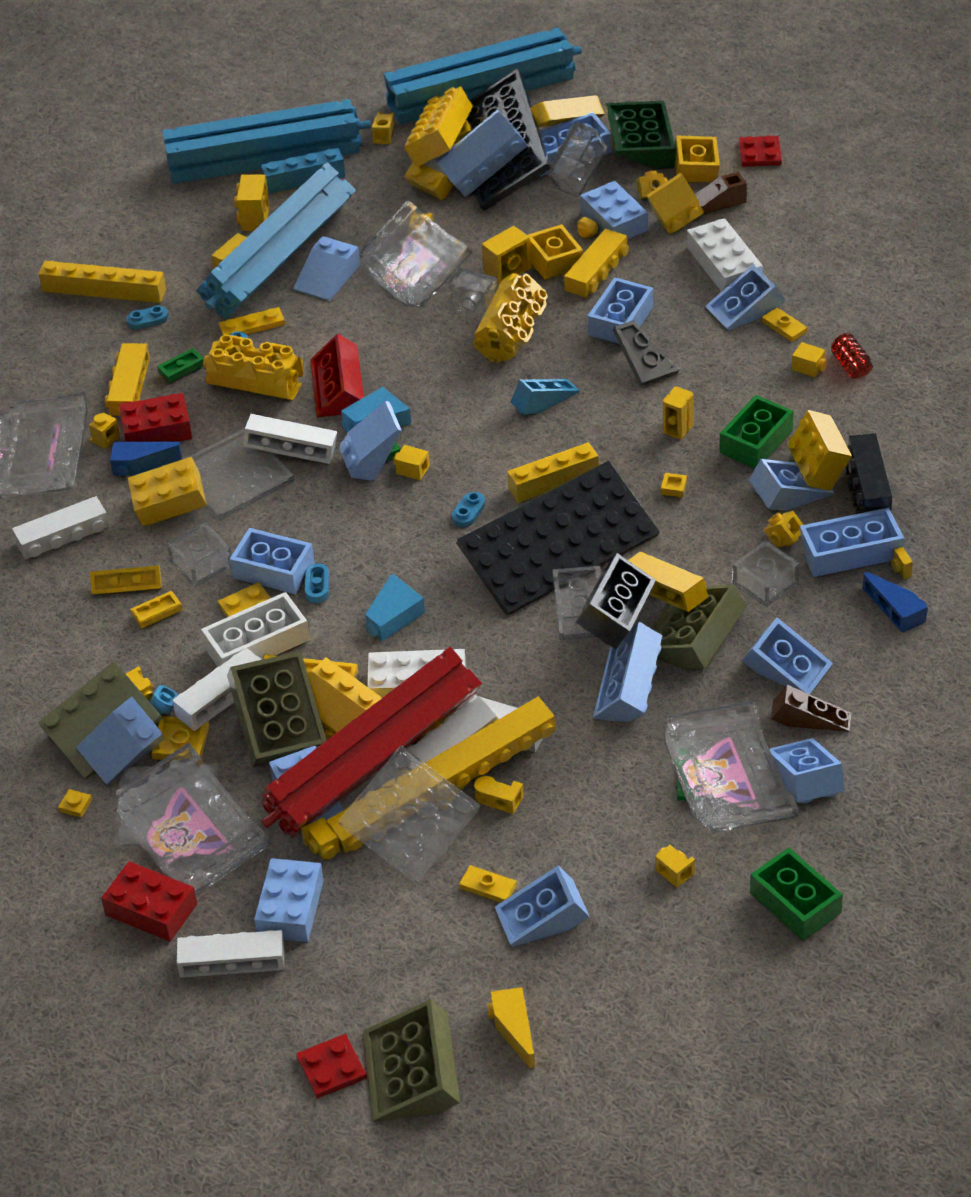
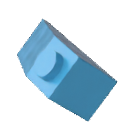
[510,379,580,415]

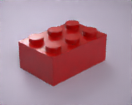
[119,393,193,442]
[101,861,198,942]

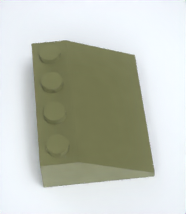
[650,584,746,670]
[227,651,326,767]
[38,661,162,779]
[363,999,460,1122]

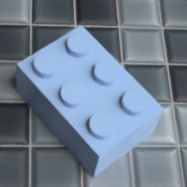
[580,181,648,239]
[588,277,653,344]
[230,528,315,595]
[254,858,324,942]

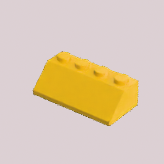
[308,658,382,734]

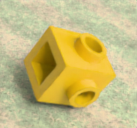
[636,170,668,199]
[763,511,803,548]

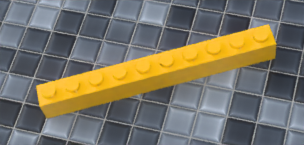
[327,696,557,853]

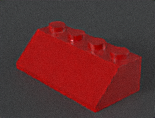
[310,333,364,418]

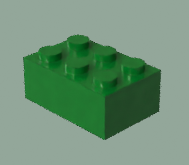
[719,395,794,468]
[750,847,843,941]

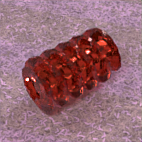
[831,332,873,379]

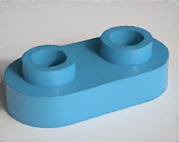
[127,305,169,329]
[452,492,485,527]
[305,564,330,603]
[150,685,178,715]

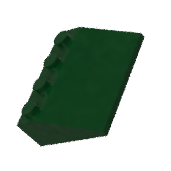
[606,100,676,169]

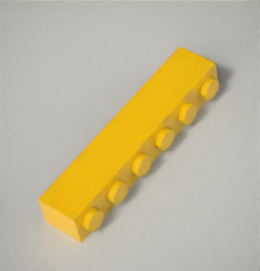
[38,261,166,303]

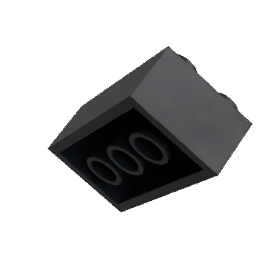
[844,433,892,514]
[576,553,656,649]

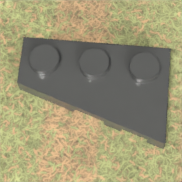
[613,320,680,386]

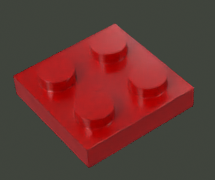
[739,135,782,167]
[296,1033,367,1099]

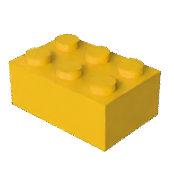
[787,410,852,491]
[128,456,207,526]

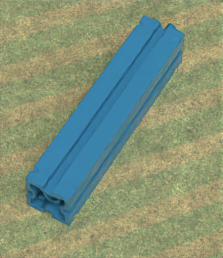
[384,27,582,125]
[162,99,371,184]
[196,162,356,319]

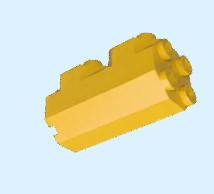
[473,273,547,363]
[203,334,304,400]

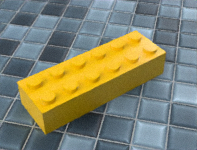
[404,86,473,167]

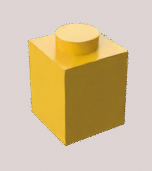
[792,342,827,378]
[393,445,430,480]

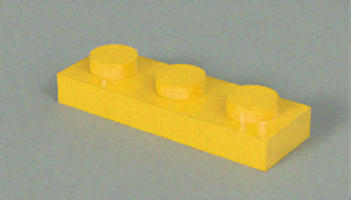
[218,307,285,336]
[90,565,162,594]

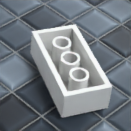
[687,218,763,292]
[201,592,310,667]
[367,649,466,698]

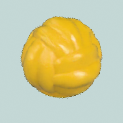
[577,217,599,238]

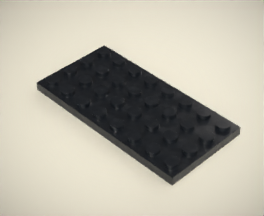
[466,68,551,211]
[456,461,660,616]

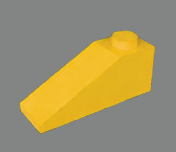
[487,987,535,1068]

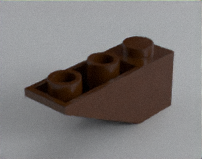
[695,172,747,214]
[771,685,851,732]

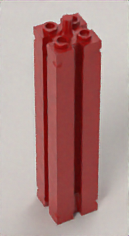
[261,646,482,838]

